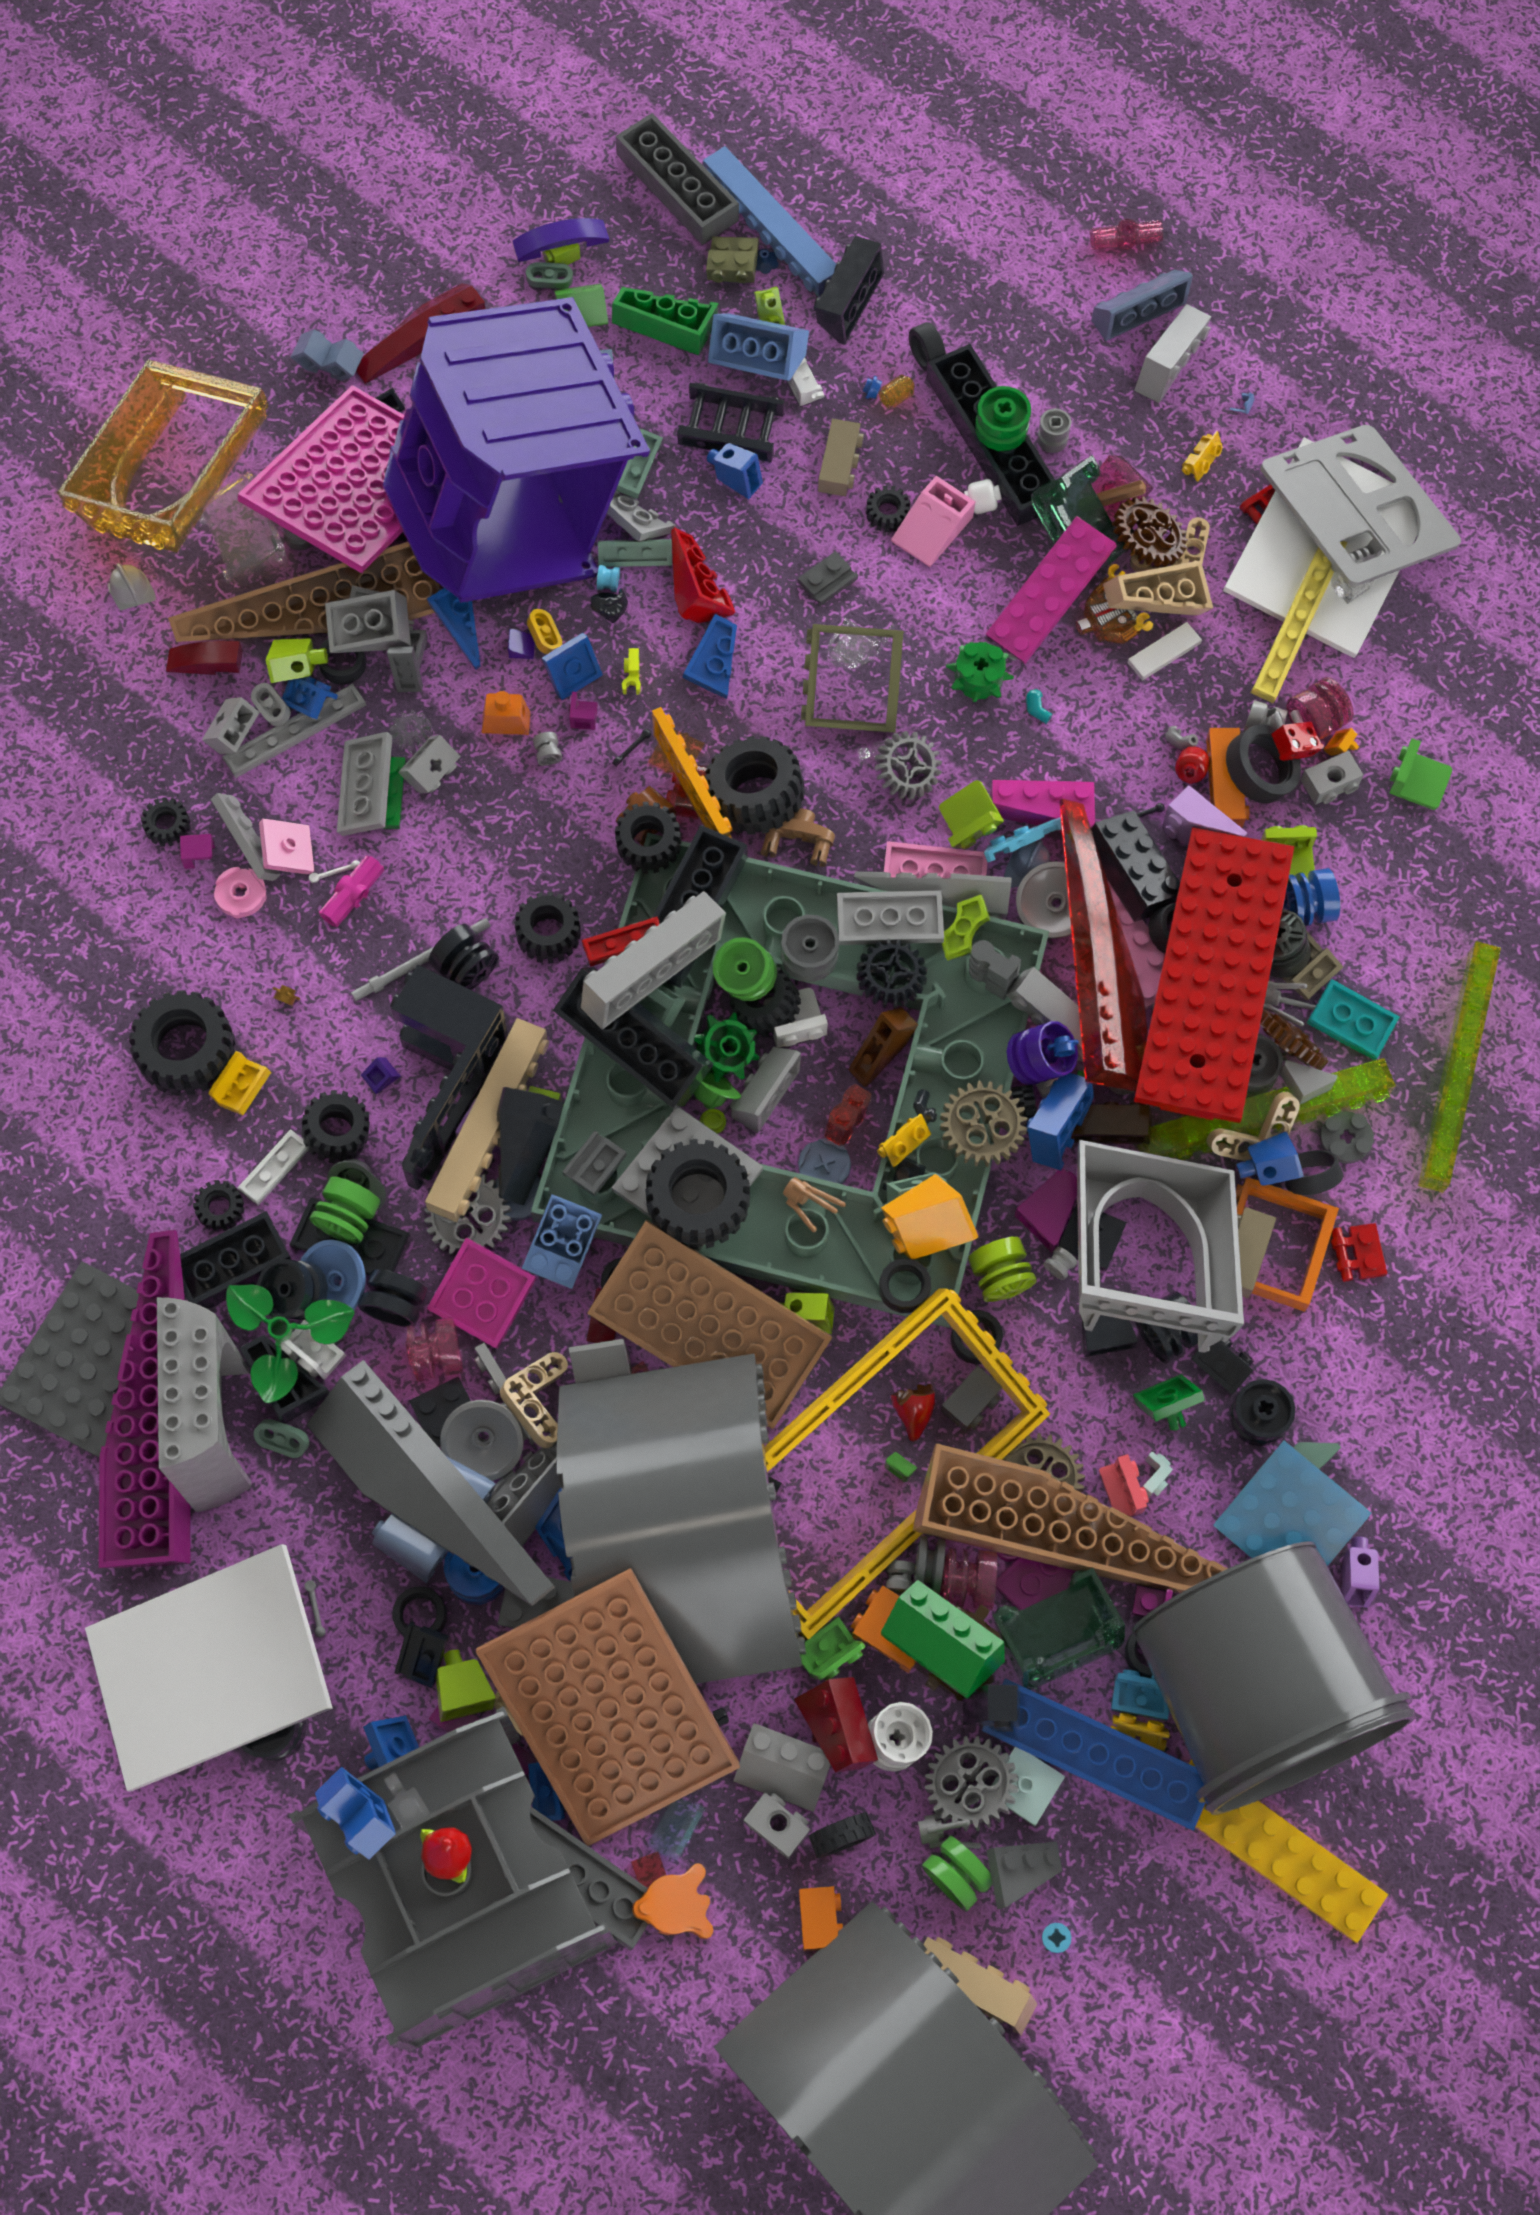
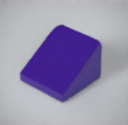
[508,629,535,659]
[361,1057,401,1094]

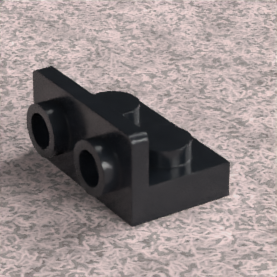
[1191,1339,1256,1395]

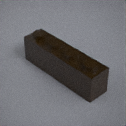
[1070,1102,1152,1144]

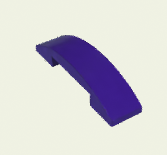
[512,218,609,262]

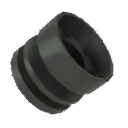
[1270,910,1311,978]

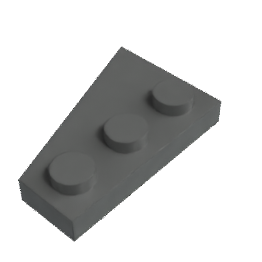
[986,1841,1062,1910]

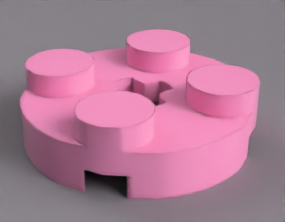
[214,867,267,918]

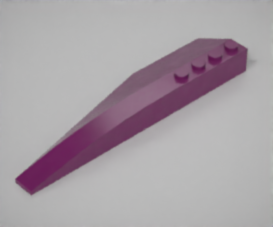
[99,1230,190,1568]

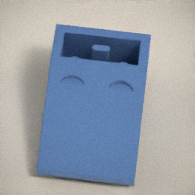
[522,1194,602,1289]

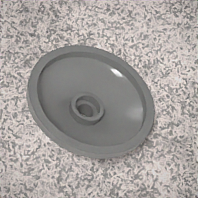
[1016,862,1094,938]
[440,1400,524,1481]

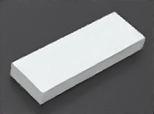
[1127,622,1202,681]
[237,1129,309,1206]

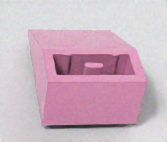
[891,476,976,567]

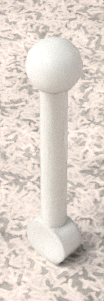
[309,860,360,883]

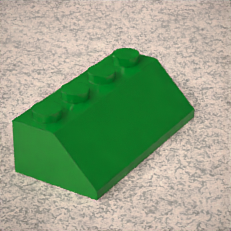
[881,1580,1005,1698]

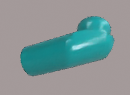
[1025,689,1053,724]

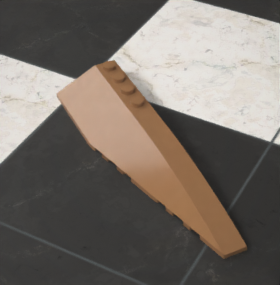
[168,542,444,642]
[913,1444,1228,1593]

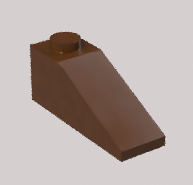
[848,1007,918,1087]

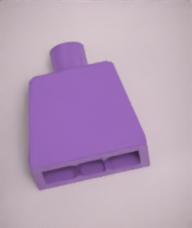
[1341,1537,1379,1608]

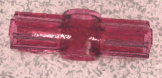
[1090,219,1163,250]

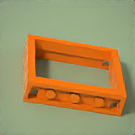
[1236,1177,1339,1312]

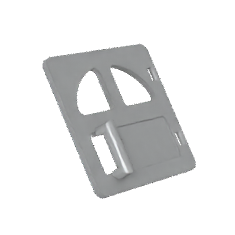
[1260,425,1461,586]

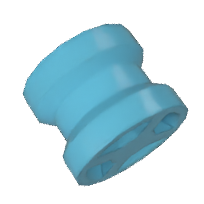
[597,565,620,592]
[1042,1923,1072,1953]

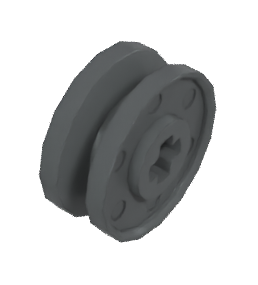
[914,1535,946,1595]

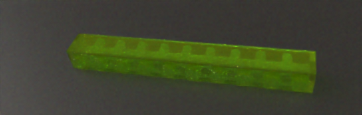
[1418,941,1501,1193]
[1137,1058,1396,1160]

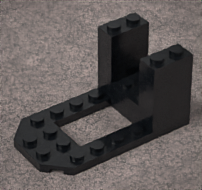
[390,965,508,1191]

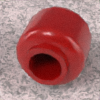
[1175,746,1210,784]

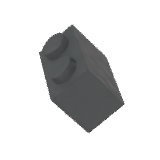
[941,1366,1002,1433]

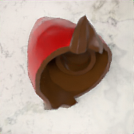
[891,1384,935,1441]

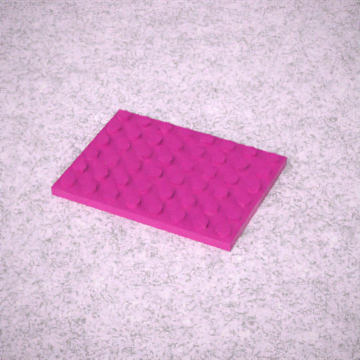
[238,385,405,573]

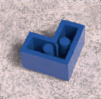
[315,1767,396,1860]

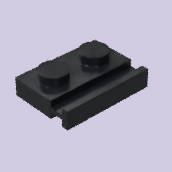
[394,1621,449,1688]

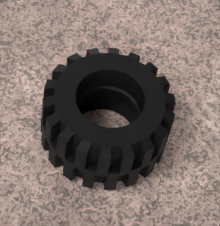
[615,802,682,874]
[514,892,581,964]
[729,967,801,1036]
[302,1090,370,1163]

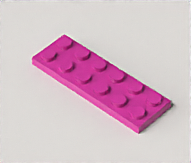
[986,516,1117,664]

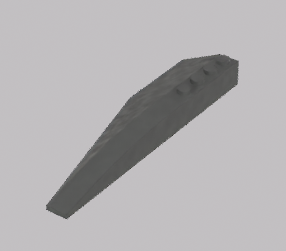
[307,1360,555,1606]

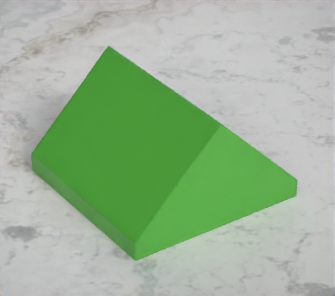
[554,283,609,327]

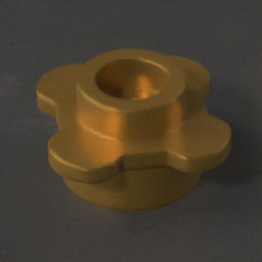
[272,985,300,1006]

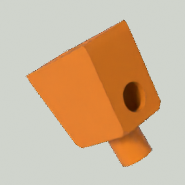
[481,691,530,735]

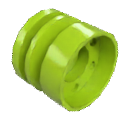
[968,1237,1037,1302]

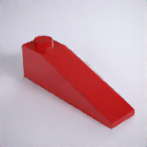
[671,527,735,623]

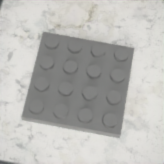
[612,1107,763,1252]

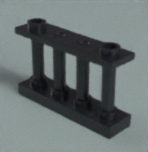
[677,383,784,462]

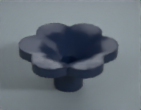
[756,249,779,274]

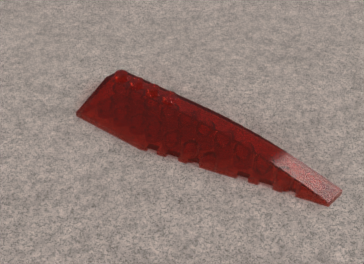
[1059,798,1148,1092]

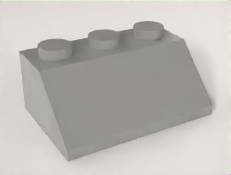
[730,1047,801,1133]
[733,1723,831,1812]

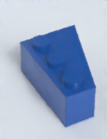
[1026,1073,1094,1171]

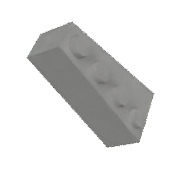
[1134,304,1211,403]

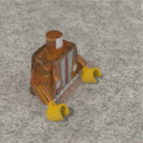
[1075,564,1153,644]

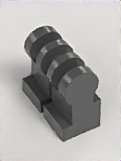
[969,940,1021,1000]

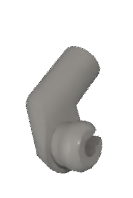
[1165,726,1198,750]

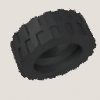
[808,1812,876,1859]

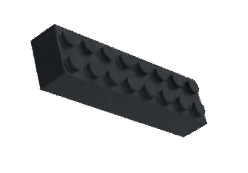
[926,344,1063,526]

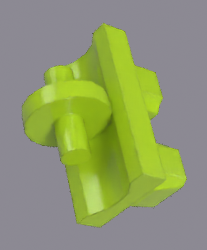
[754,286,785,325]

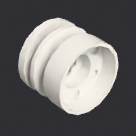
[868,1702,933,1772]

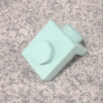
[1143,1452,1173,1498]

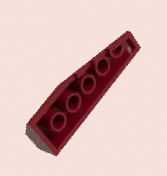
[356,283,486,384]

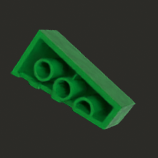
[612,287,719,356]

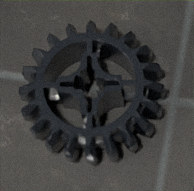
[856,938,927,1009]

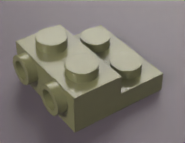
[706,236,759,283]

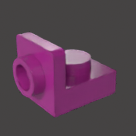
[1131,1586,1173,1617]

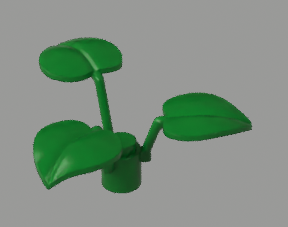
[226,1285,355,1403]

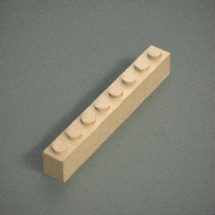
[425,1018,549,1222]

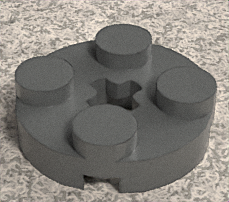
[1320,1111,1374,1164]

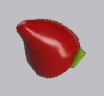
[420,1828,472,1883]

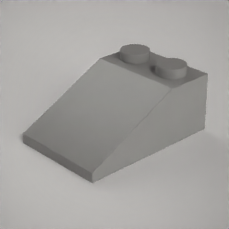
[325,590,411,653]

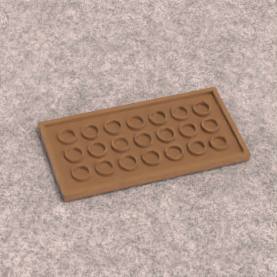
[587,1220,832,1429]

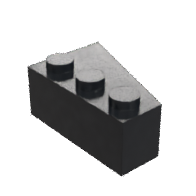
[239,1335,329,1424]
[963,1685,1020,1732]

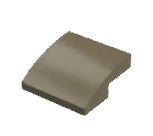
[1282,930,1343,1000]

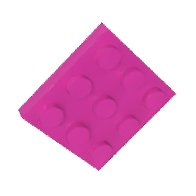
[427,1238,537,1349]

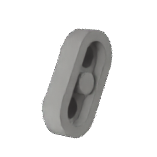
[251,683,291,726]

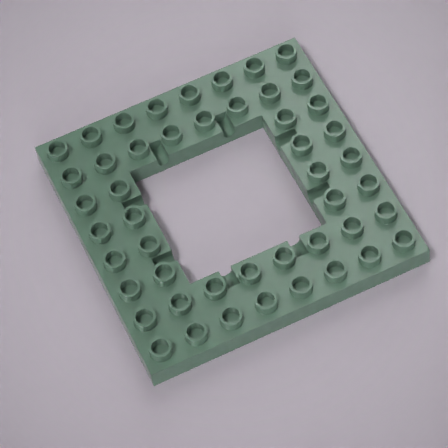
[531,833,1049,1328]

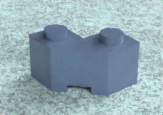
[291,329,364,381]

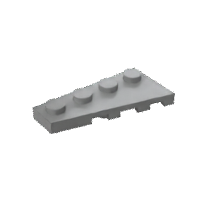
[607,491,676,542]

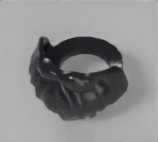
[590,588,628,623]

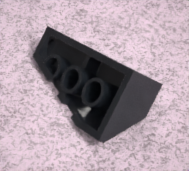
[497,1087,564,1205]

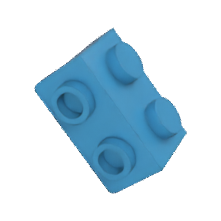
[1110,1670,1169,1721]

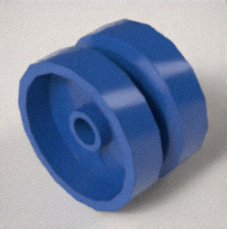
[444,1551,504,1605]

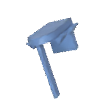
[1230,392,1255,414]

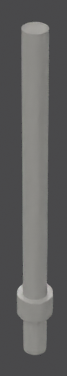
[351,918,491,1001]

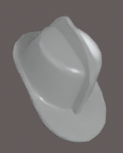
[108,563,156,610]

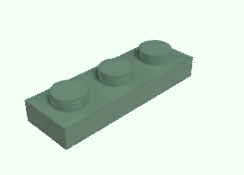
[616,429,663,499]
[598,539,672,567]

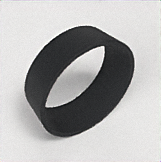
[1285,1150,1343,1195]

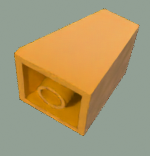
[881,1174,979,1260]

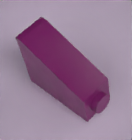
[1014,1168,1077,1253]

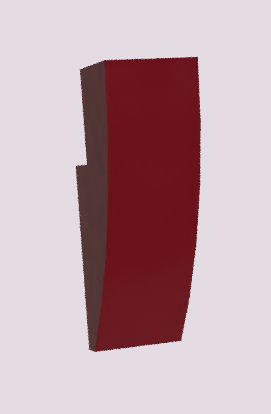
[166,641,243,675]

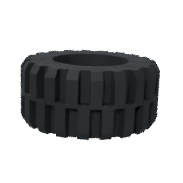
[705,736,805,835]
[129,990,235,1096]
[645,1139,750,1249]

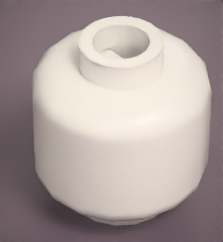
[964,479,1002,514]

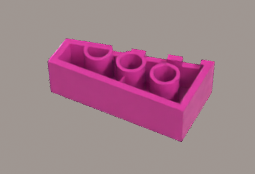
[990,780,1095,838]

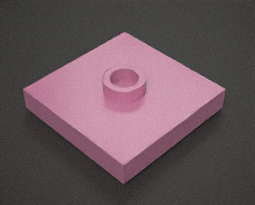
[259,819,314,875]

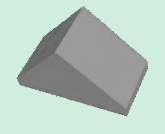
[1280,1060,1337,1104]

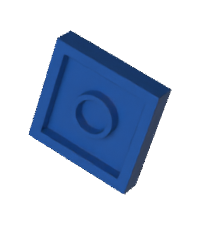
[542,633,603,700]
[363,1715,419,1770]

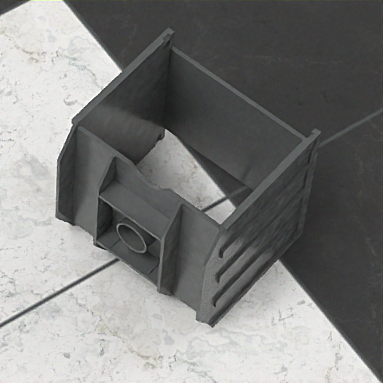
[289,1706,616,2052]

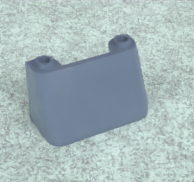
[372,1455,496,1584]

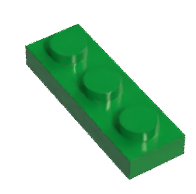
[383,757,406,829]

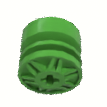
[309,1177,381,1244]

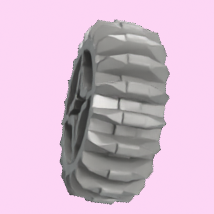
[874,731,942,800]

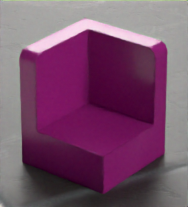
[569,692,598,730]
[180,834,215,869]

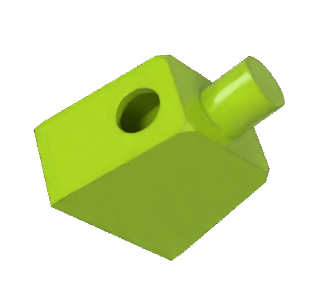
[265,639,328,683]
[780,1293,835,1334]
[436,1649,496,1722]

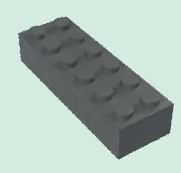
[616,113,739,245]

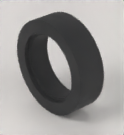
[1226,724,1301,804]

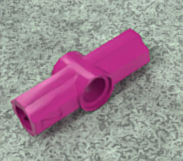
[319,855,385,927]

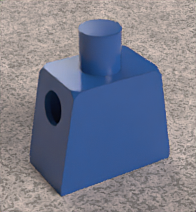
[707,443,763,500]
[1236,1131,1304,1186]

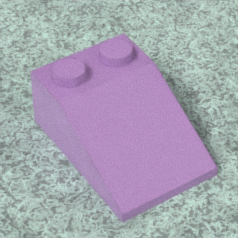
[1162,785,1247,844]

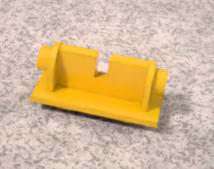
[1182,431,1223,482]
[877,1114,931,1167]
[1110,1713,1170,1751]

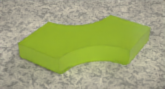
[941,894,990,961]

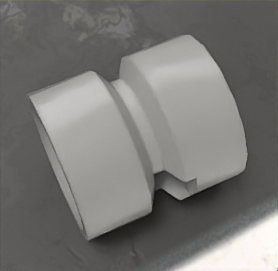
[1037,408,1072,453]
[1243,700,1288,731]

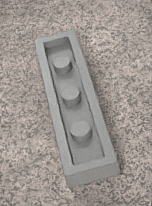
[211,793,281,881]
[474,1343,535,1445]

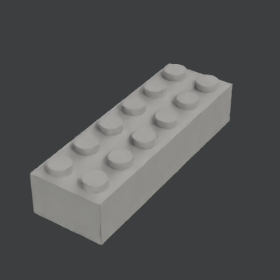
[581,892,726,1030]

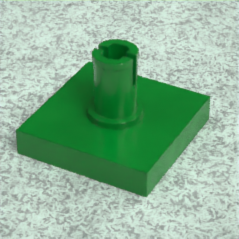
[1133,1374,1205,1431]

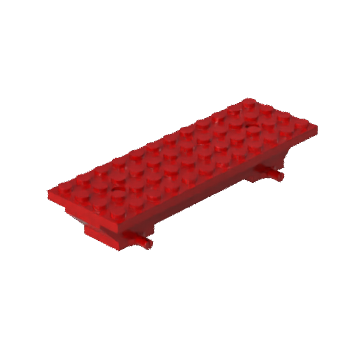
[1134,827,1295,1123]

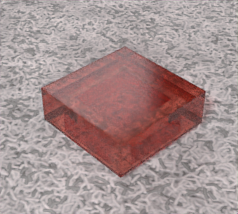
[631,1851,666,1888]

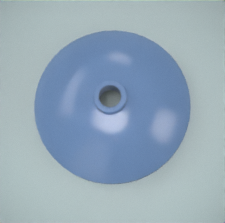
[300,1240,366,1310]

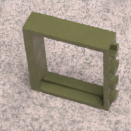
[801,624,904,733]

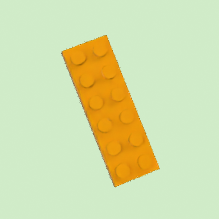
[652,707,732,838]

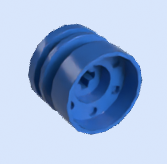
[1283,868,1341,926]

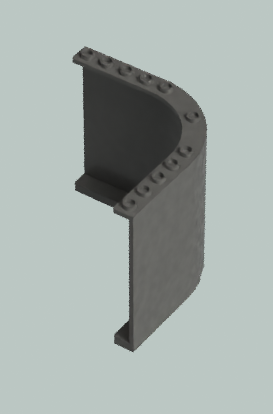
[557,1353,806,1684]
[714,1901,1099,2215]

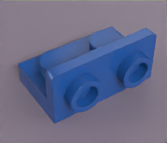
[282,676,338,719]

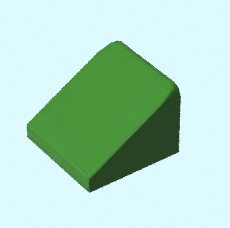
[885,1452,917,1482]

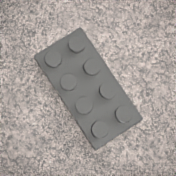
[337,732,392,836]
[837,891,944,945]

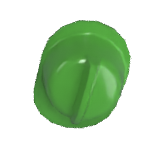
[694,1071,741,1109]

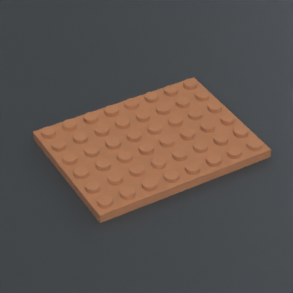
[476,1568,740,1846]

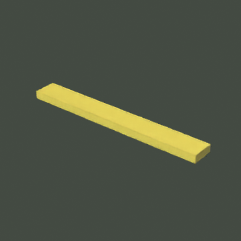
[1251,541,1348,703]

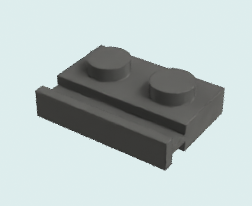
[798,551,858,606]
[562,1131,627,1197]

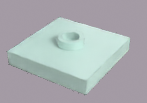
[991,1747,1065,1826]

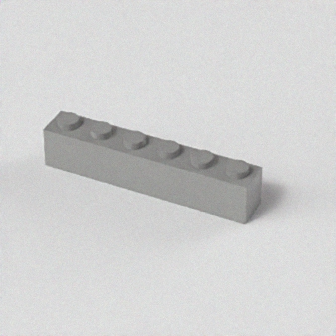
[1006,967,1142,1095]

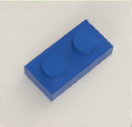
[528,1762,565,1821]

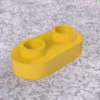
[527,609,562,655]

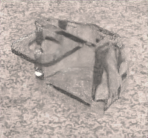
[827,618,895,670]

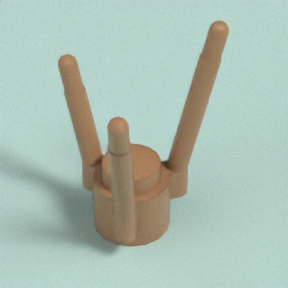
[783,1177,846,1232]

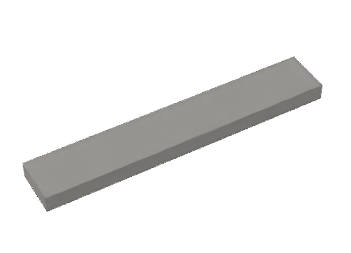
[222,684,366,778]

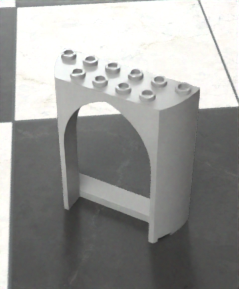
[1077,1140,1244,1353]
[157,1297,251,1512]

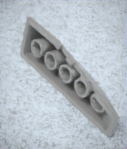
[854,872,1012,920]
[487,1433,561,1546]

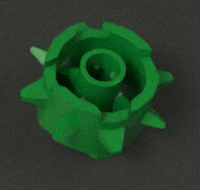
[946,642,1014,702]
[694,1013,760,1082]

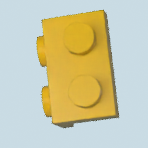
[209,1051,271,1116]

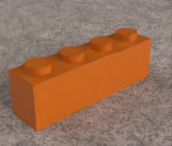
[1206,728,1250,828]

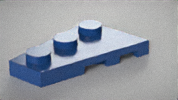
[682,614,737,699]

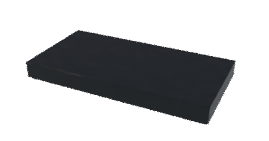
[289,1197,410,1276]

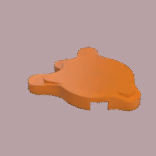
[632,1863,714,1939]

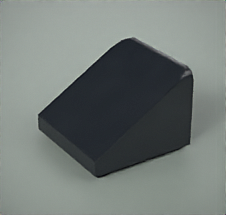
[375,387,405,412]

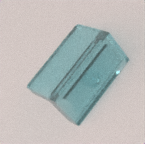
[648,1798,706,1863]

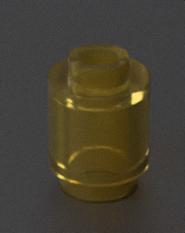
[878,374,915,408]

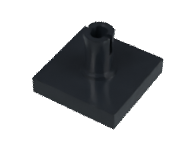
[1058,1202,1127,1271]

